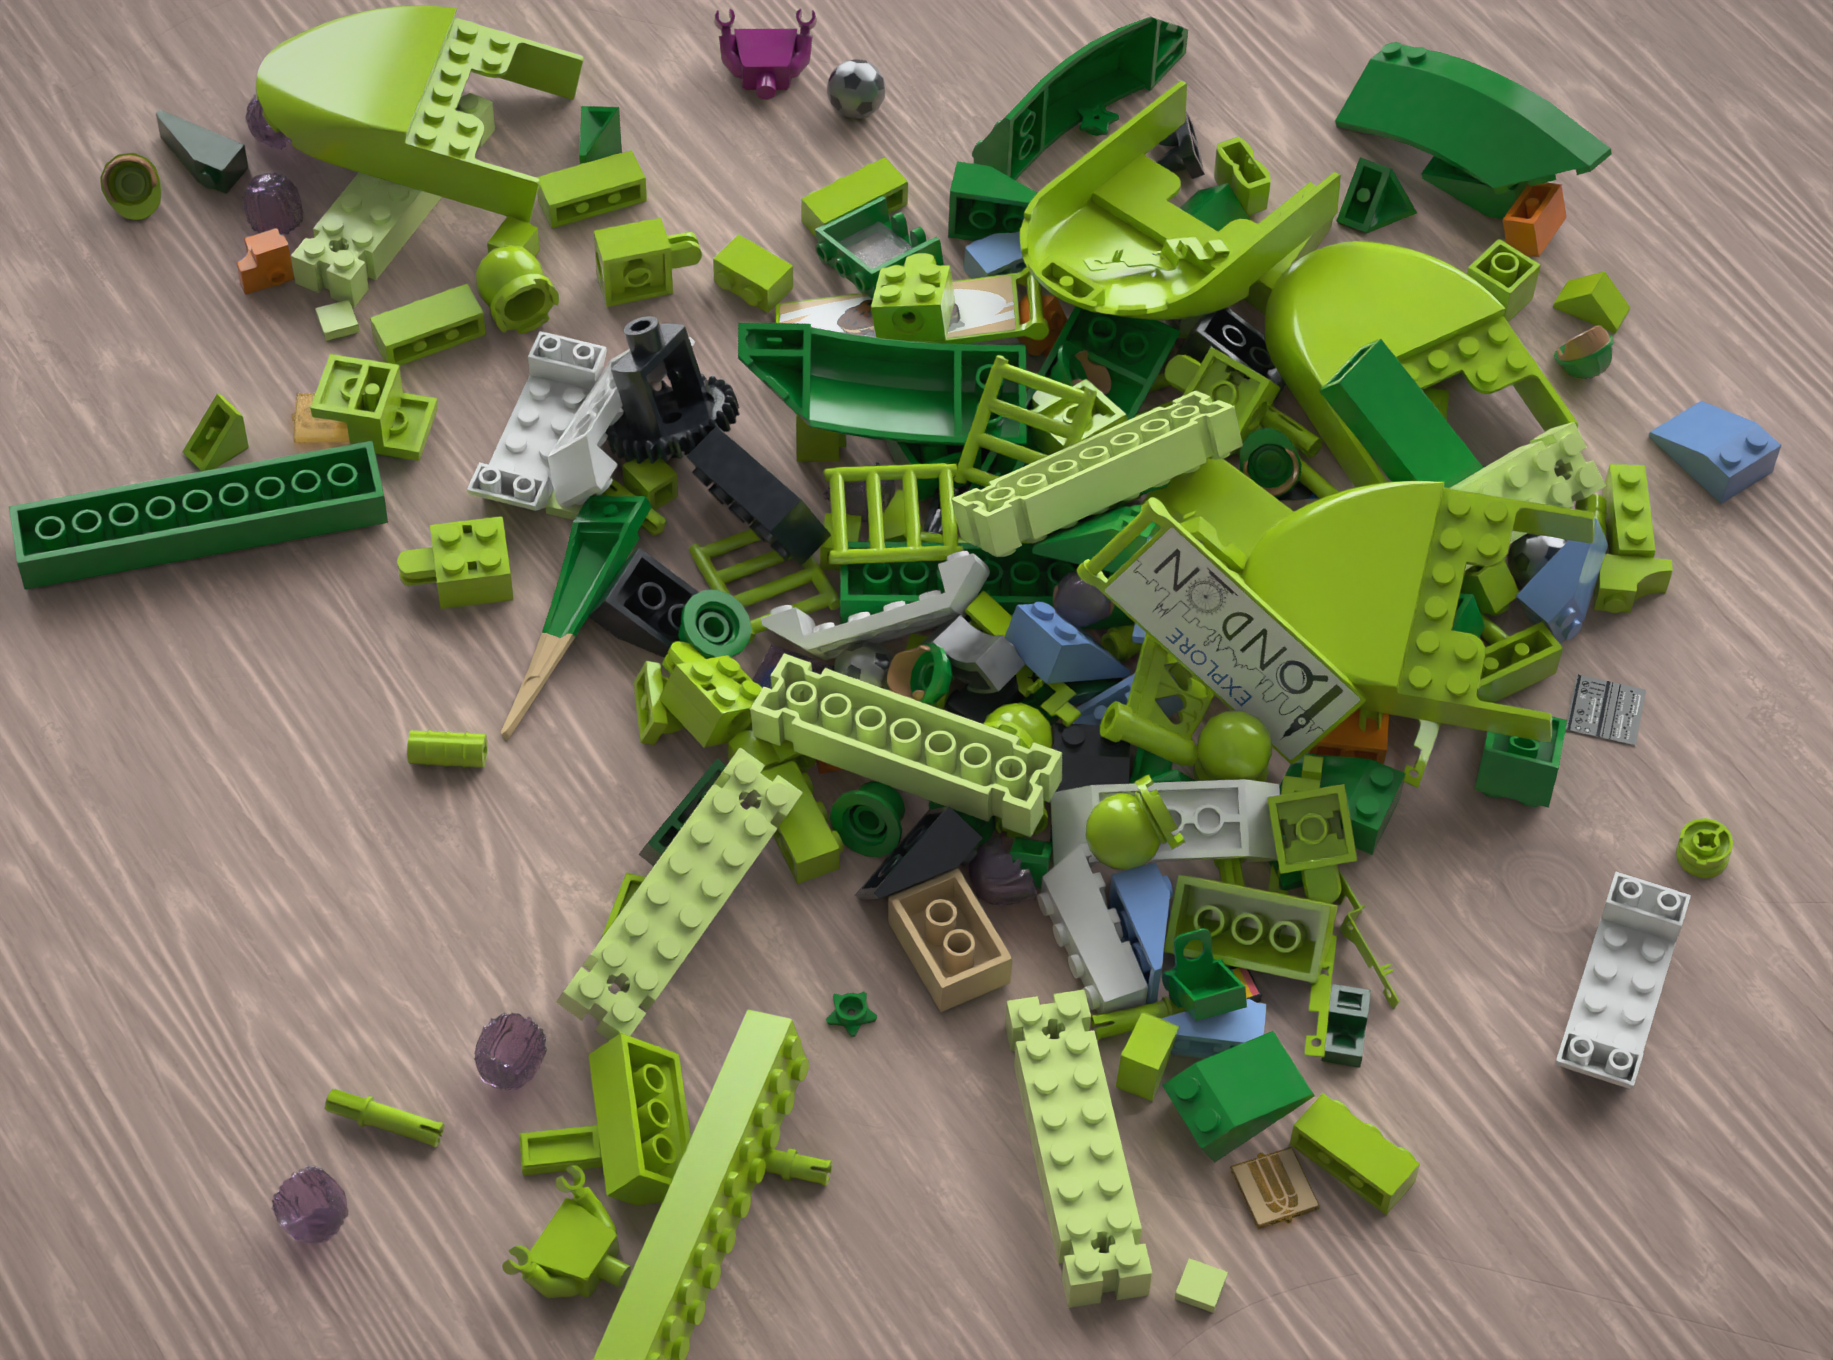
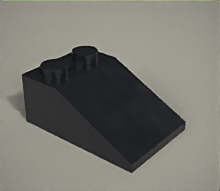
[1173,307,1286,399]
[588,548,699,658]
[1050,723,1130,842]
[855,806,983,900]

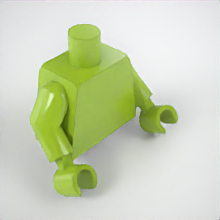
[502,1166,631,1298]

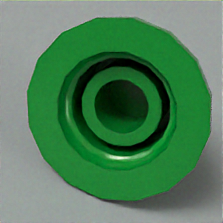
[679,590,752,659]
[830,781,905,857]

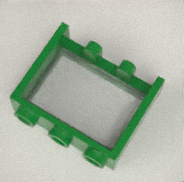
[815,196,944,299]

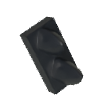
[1156,111,1205,179]

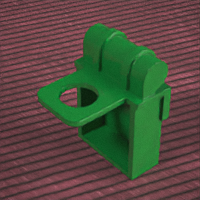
[1161,928,1247,1021]

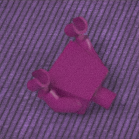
[714,8,817,100]

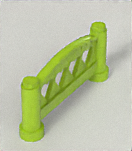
[1100,570,1244,767]

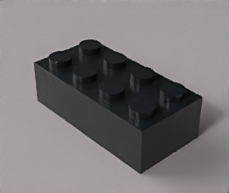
[686,426,831,566]

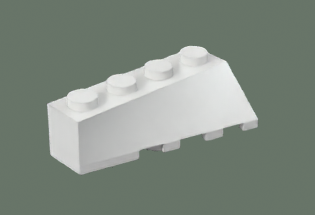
[1037,842,1148,1015]

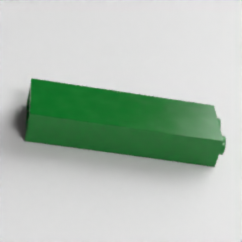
[1319,339,1484,488]

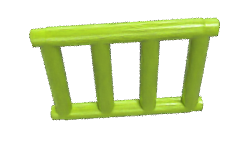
[954,355,1097,487]
[823,463,964,564]
[688,529,840,643]

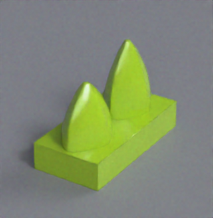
[633,661,684,745]

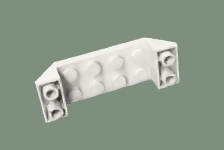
[467,331,607,511]
[547,337,695,508]
[761,551,990,661]
[1050,779,1282,868]
[1555,872,1691,1090]

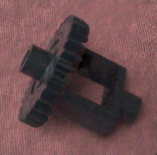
[605,316,740,464]

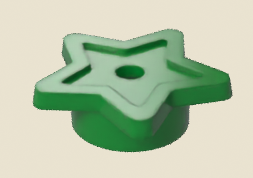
[1077,101,1119,136]
[826,992,877,1037]

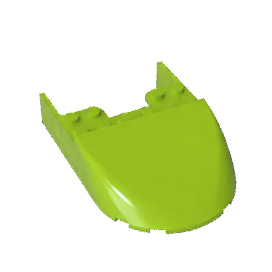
[255,5,584,222]
[1020,80,1341,320]
[1264,241,1579,488]
[1241,481,1595,742]

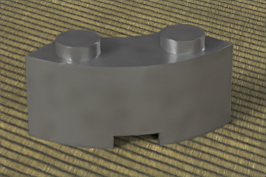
[920,615,1026,693]

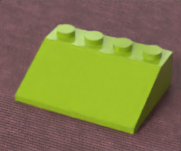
[1140,457,1294,578]

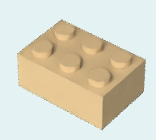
[888,868,1012,1012]

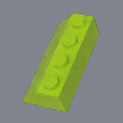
[1164,875,1338,983]
[588,1033,691,1206]

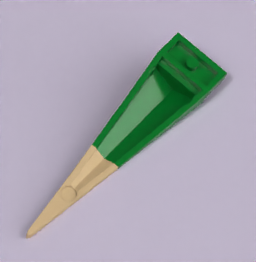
[501,496,652,741]

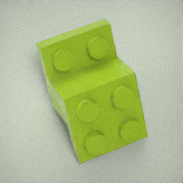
[310,354,438,461]

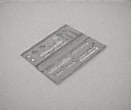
[1566,674,1646,746]

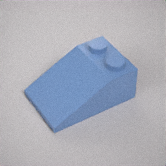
[1649,401,1781,504]
[1516,518,1608,645]
[1005,602,1130,684]
[1108,862,1173,1004]

